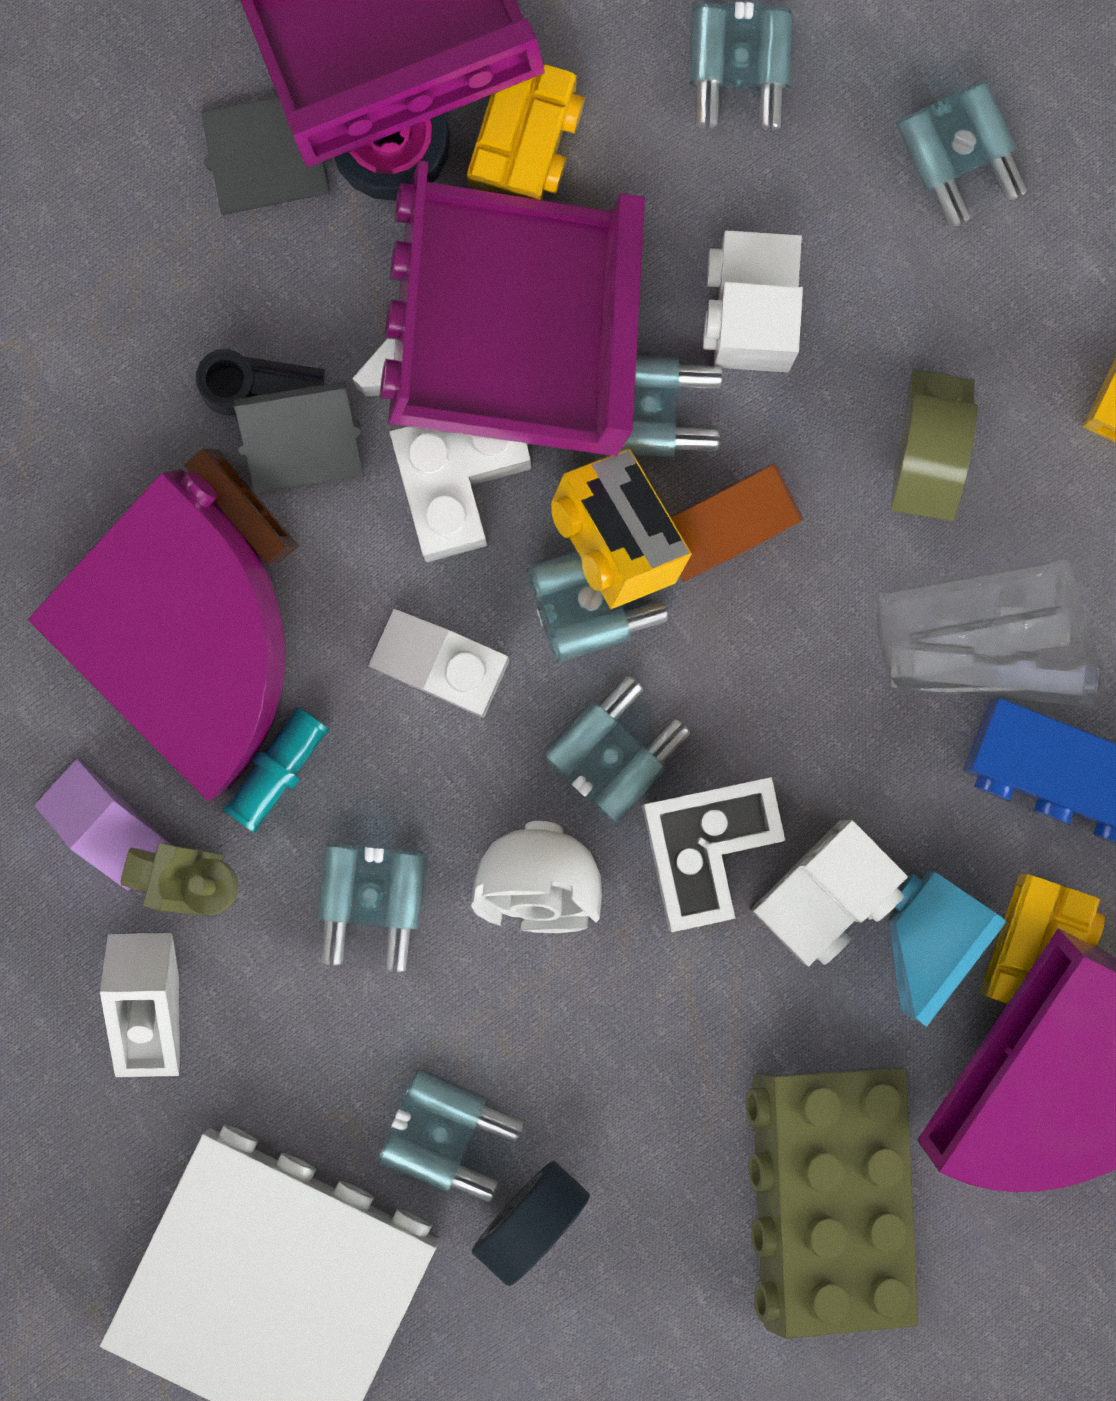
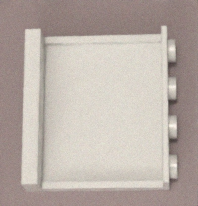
[100,1125,439,1401]

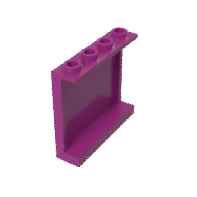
[240,0,545,168]
[380,161,645,456]

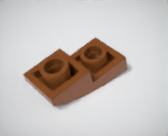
[670,463,804,582]

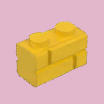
[467,64,585,200]
[979,873,1105,1004]

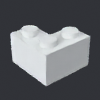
[703,230,803,373]
[389,426,532,563]
[642,777,785,932]
[750,820,908,967]

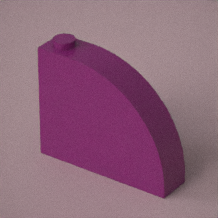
[27,469,285,802]
[917,928,1116,1192]

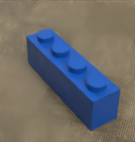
[962,698,1116,844]

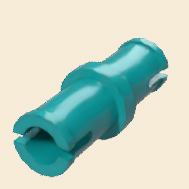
[222,707,330,834]

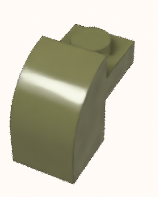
[891,369,978,521]

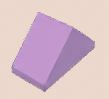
[34,759,172,891]

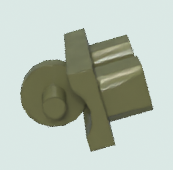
[120,842,238,916]

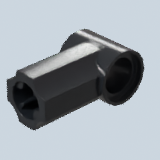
[196,349,325,415]

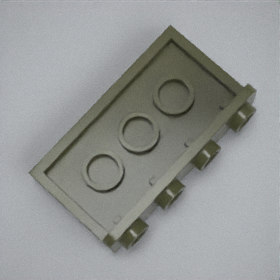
[746,1066,918,1339]

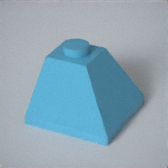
[889,871,1007,1027]

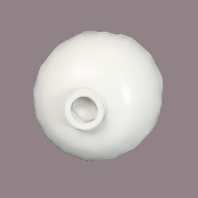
[471,821,602,933]

